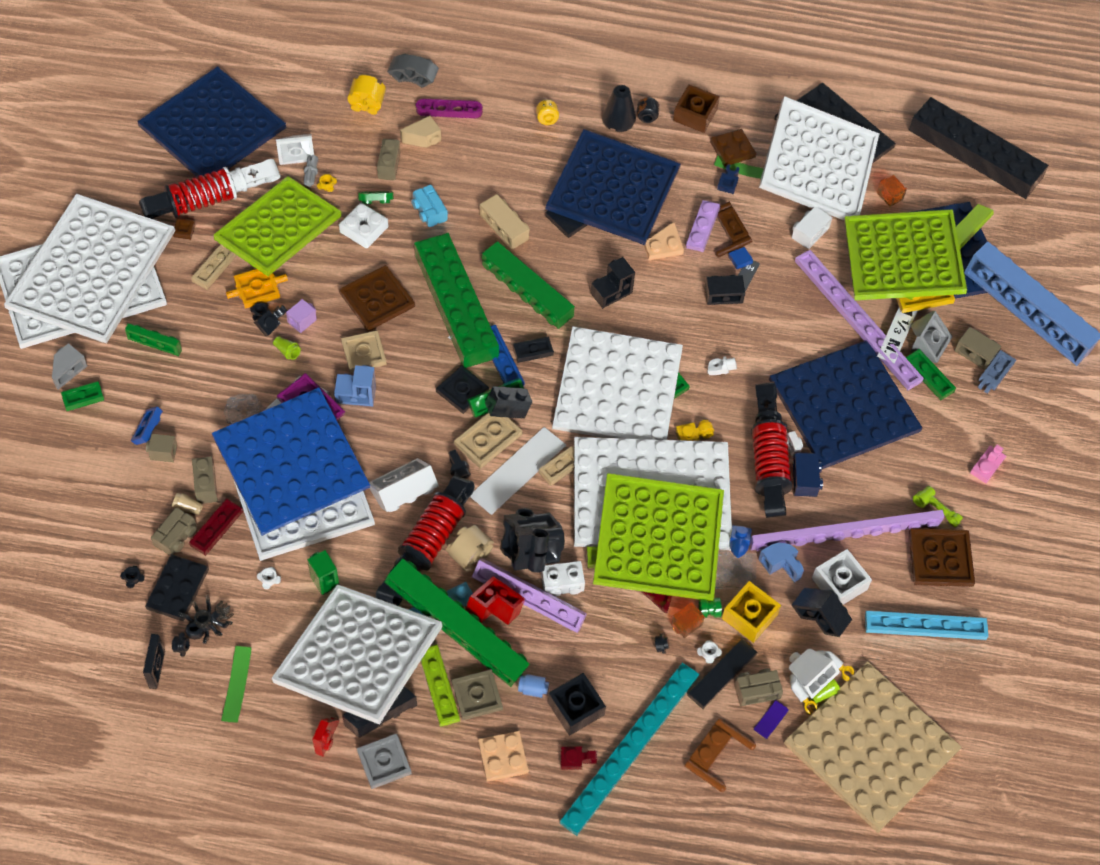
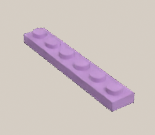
[472,558,587,633]

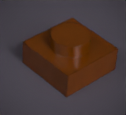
[173,219,196,240]

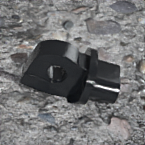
[448,449,471,479]

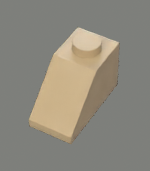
[400,116,441,148]

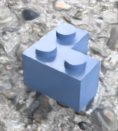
[334,365,376,407]

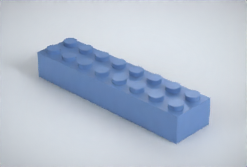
[964,242,1100,366]

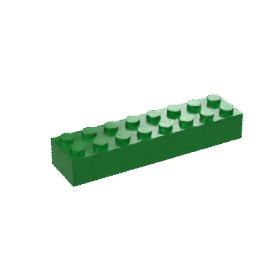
[414,233,499,368]

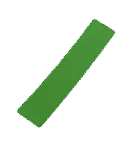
[714,156,764,179]
[221,646,252,723]

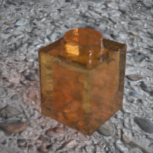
[877,175,907,207]
[671,602,705,638]

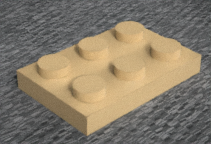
[454,413,522,469]

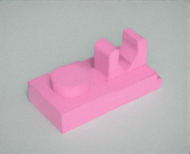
[970,444,1006,484]

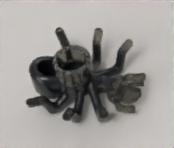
[179,594,234,644]

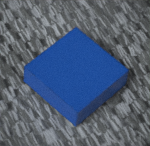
[728,247,753,269]

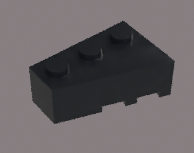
[342,687,417,738]

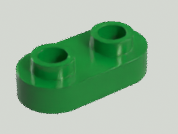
[358,191,394,204]

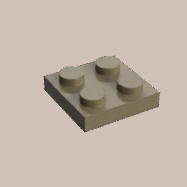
[452,669,503,721]

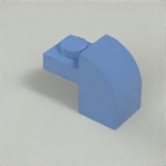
[758,543,804,583]

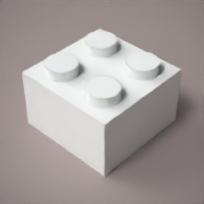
[812,549,872,605]

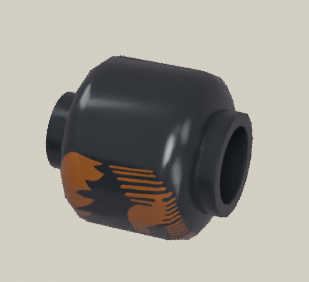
[637,97,660,123]

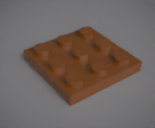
[339,265,415,332]
[909,528,975,587]

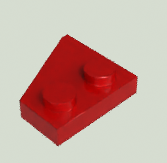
[312,717,340,756]

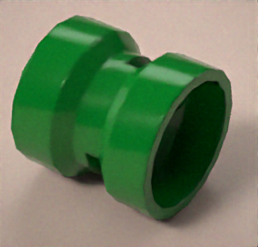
[698,598,722,619]

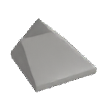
[910,311,952,363]

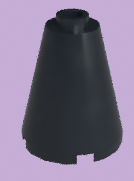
[602,85,636,132]

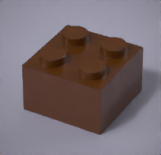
[673,84,720,133]

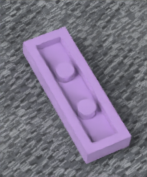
[686,200,720,252]

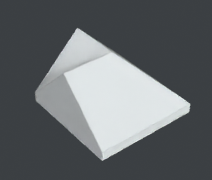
[276,134,314,165]

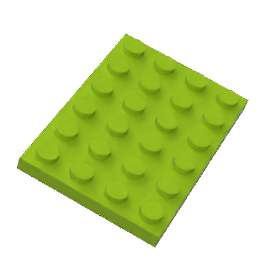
[213,176,341,276]

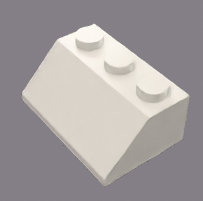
[369,458,439,512]

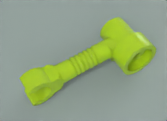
[913,486,963,528]

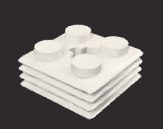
[339,203,388,248]

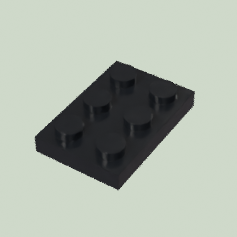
[145,554,209,622]

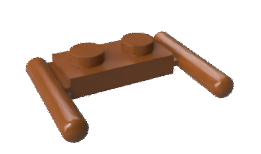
[684,718,756,792]

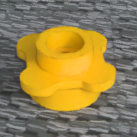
[317,174,337,192]

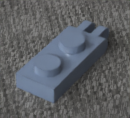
[978,350,1016,394]

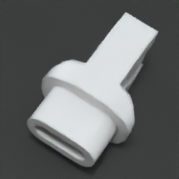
[708,356,737,375]

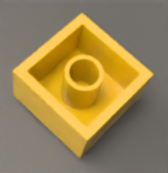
[722,581,781,643]

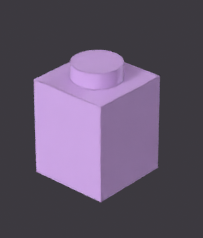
[286,299,317,333]

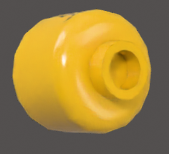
[536,100,559,126]

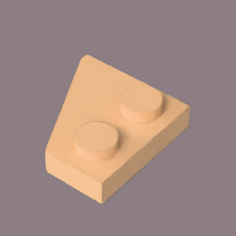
[644,223,684,260]

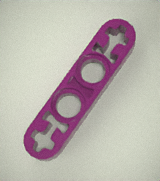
[416,99,483,118]

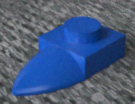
[730,525,752,558]

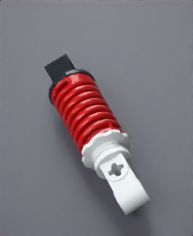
[139,159,281,219]

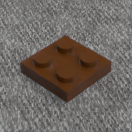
[710,129,756,167]

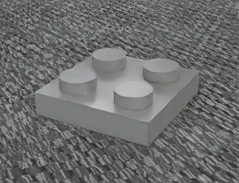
[357,734,412,789]

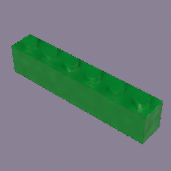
[482,241,575,329]

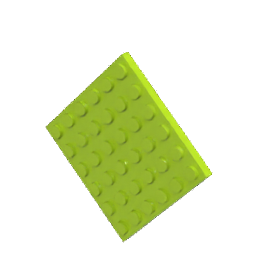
[845,210,967,300]
[593,473,724,601]

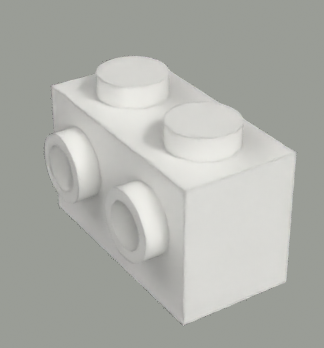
[541,561,585,597]

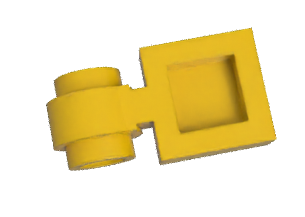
[675,420,714,441]

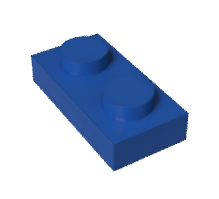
[131,406,163,445]

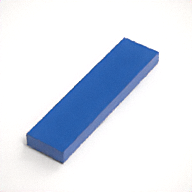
[491,324,525,386]

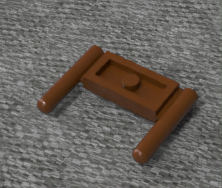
[695,201,753,258]

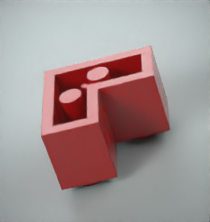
[465,576,525,625]

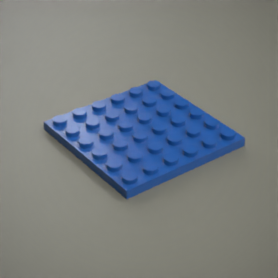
[212,388,370,536]

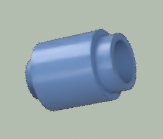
[518,674,549,698]

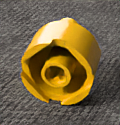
[347,75,386,115]

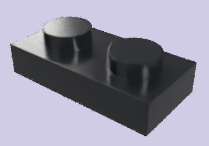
[513,337,554,363]

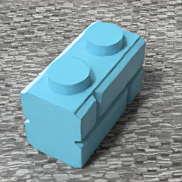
[411,185,448,227]

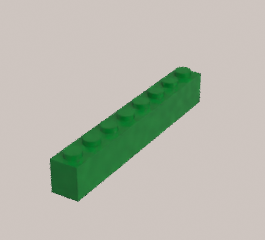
[385,559,529,687]

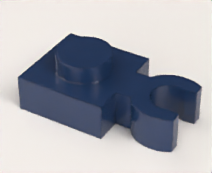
[717,164,739,194]

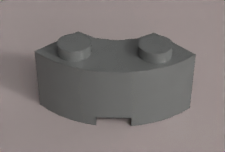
[387,54,439,88]

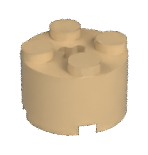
[446,525,494,572]

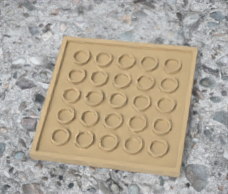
[784,661,962,833]

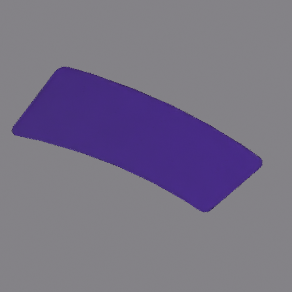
[754,700,789,739]

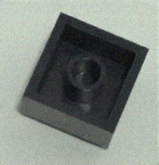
[547,673,606,736]

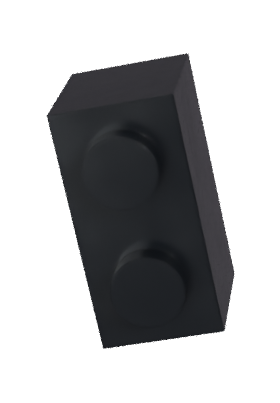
[705,275,745,305]
[485,386,532,419]

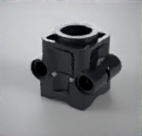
[500,508,565,573]

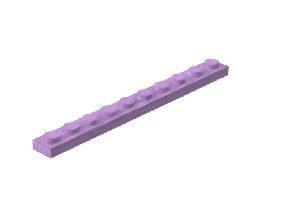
[795,250,924,390]
[749,510,944,551]

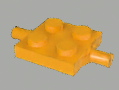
[225,269,288,308]

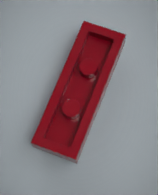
[189,499,243,556]

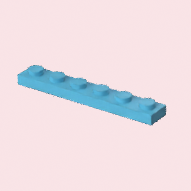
[865,611,988,640]

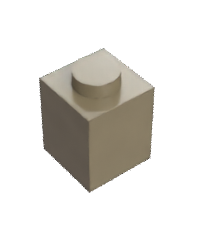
[146,434,178,463]

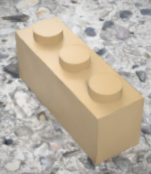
[480,194,530,250]

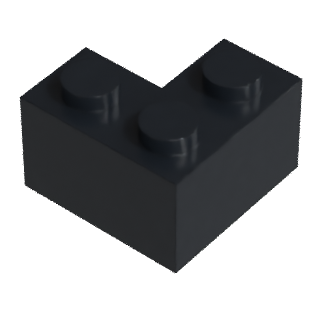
[590,257,635,309]
[792,588,852,637]

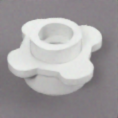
[257,567,281,589]
[697,640,722,664]

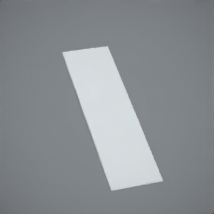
[470,427,566,515]

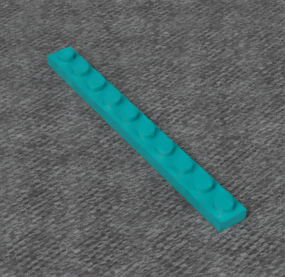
[560,662,699,836]

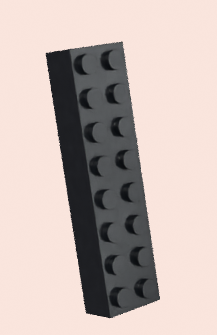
[909,97,1049,199]

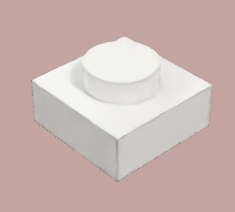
[787,431,803,458]

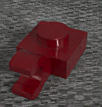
[561,747,597,770]

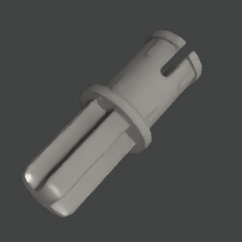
[304,155,318,187]

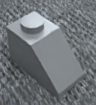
[52,343,87,390]

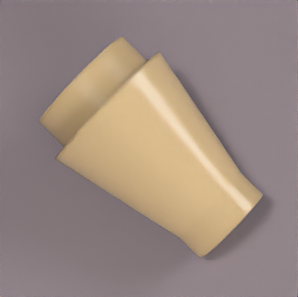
[172,493,203,515]

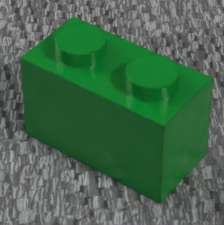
[307,550,339,595]

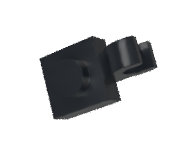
[253,305,287,336]

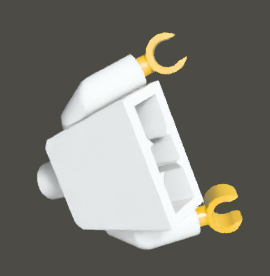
[789,649,854,715]

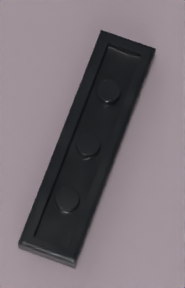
[688,639,757,709]

